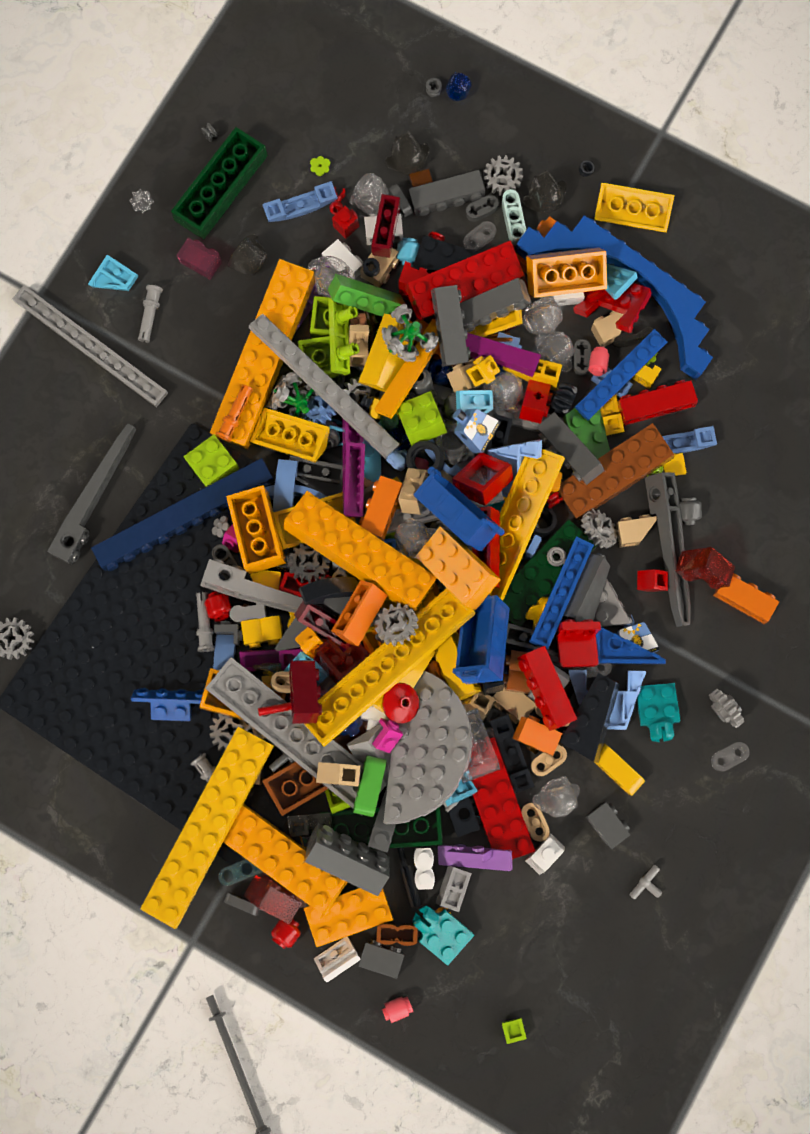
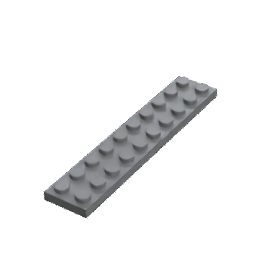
[205,657,387,815]

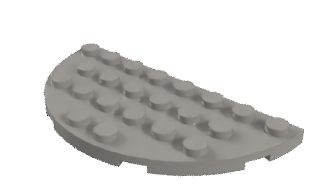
[383,671,472,824]

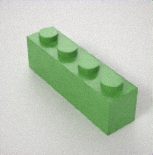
[328,273,405,317]

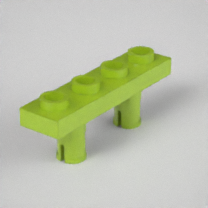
[328,298,359,375]

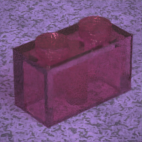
[176,238,222,280]

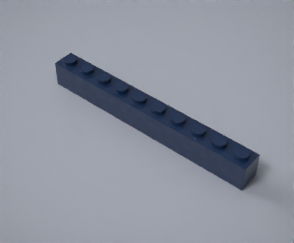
[91,458,274,571]

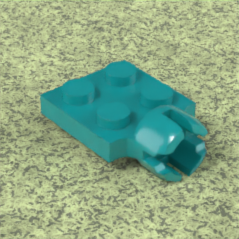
[637,683,681,742]
[412,906,474,965]

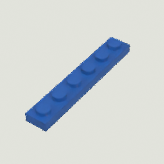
[574,329,667,421]
[529,537,594,650]

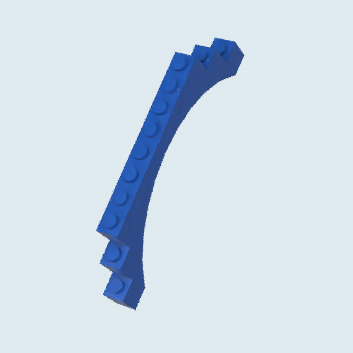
[514,216,713,380]

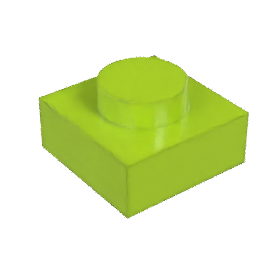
[502,1018,527,1044]

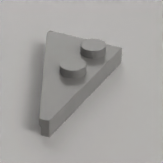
[594,579,632,627]

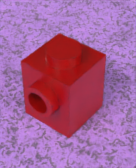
[332,206,359,239]
[637,569,668,592]

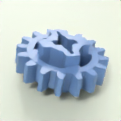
[302,395,337,425]

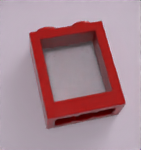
[452,453,513,506]

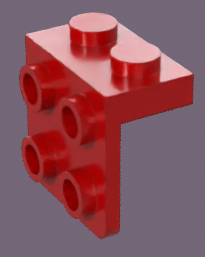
[556,619,601,667]

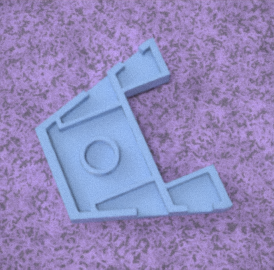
[487,440,542,498]
[568,669,646,730]

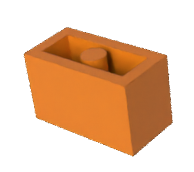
[512,715,562,755]

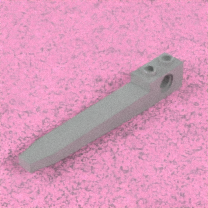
[200,559,338,618]

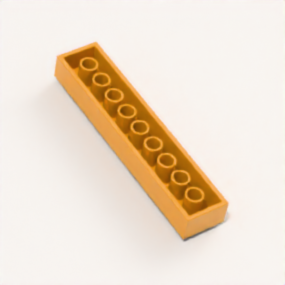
[210,259,317,450]

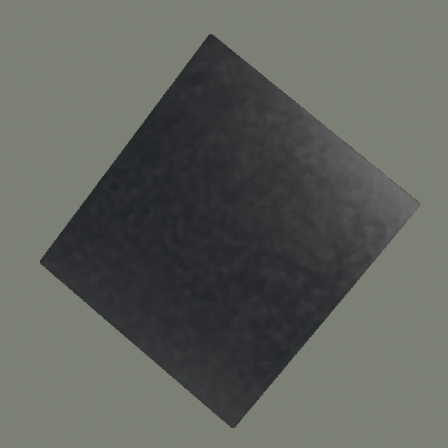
[0,424,438,876]

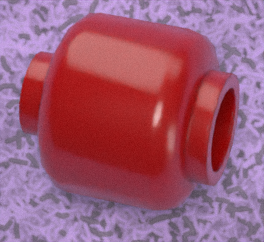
[204,591,232,621]
[271,918,301,949]

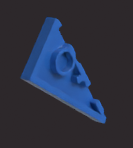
[595,627,666,664]

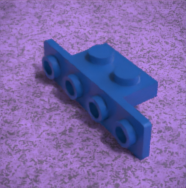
[131,688,204,721]

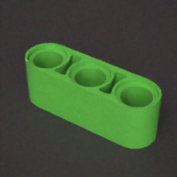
[353,755,387,817]

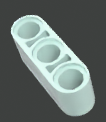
[502,190,526,246]

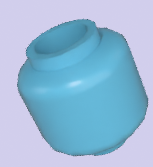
[397,238,420,266]

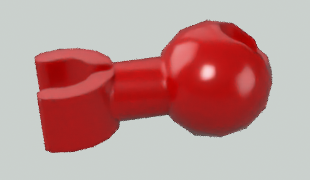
[329,187,346,215]

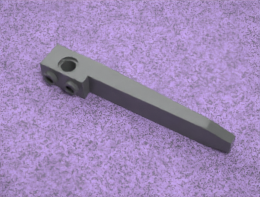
[47,423,136,565]
[645,472,691,627]

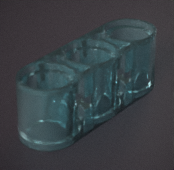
[218,859,263,886]

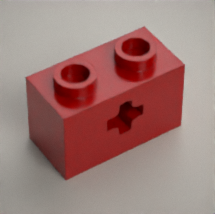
[519,379,553,424]

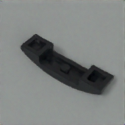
[299,577,360,605]
[489,714,535,793]

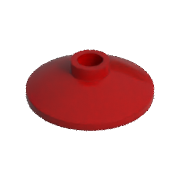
[382,683,419,723]

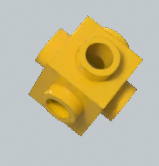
[466,355,500,387]

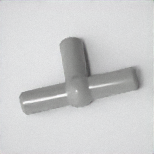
[630,865,662,899]

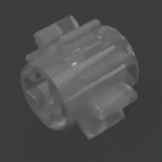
[130,189,154,213]

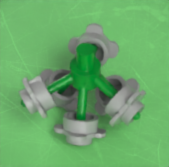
[382,304,439,362]
[272,372,318,419]

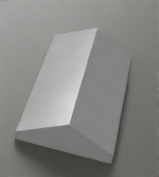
[347,724,391,786]

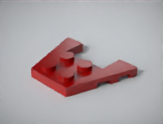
[573,283,652,333]

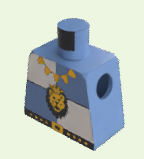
[453,409,501,453]
[616,614,660,653]

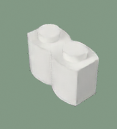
[414,848,435,890]

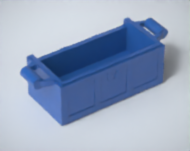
[413,467,505,551]
[453,594,510,684]

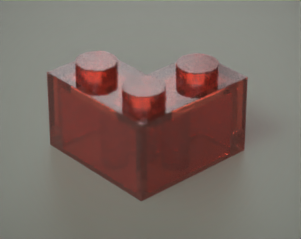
[676,547,735,589]
[313,638,370,684]
[243,875,302,924]

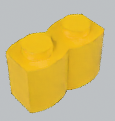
[241,615,283,649]

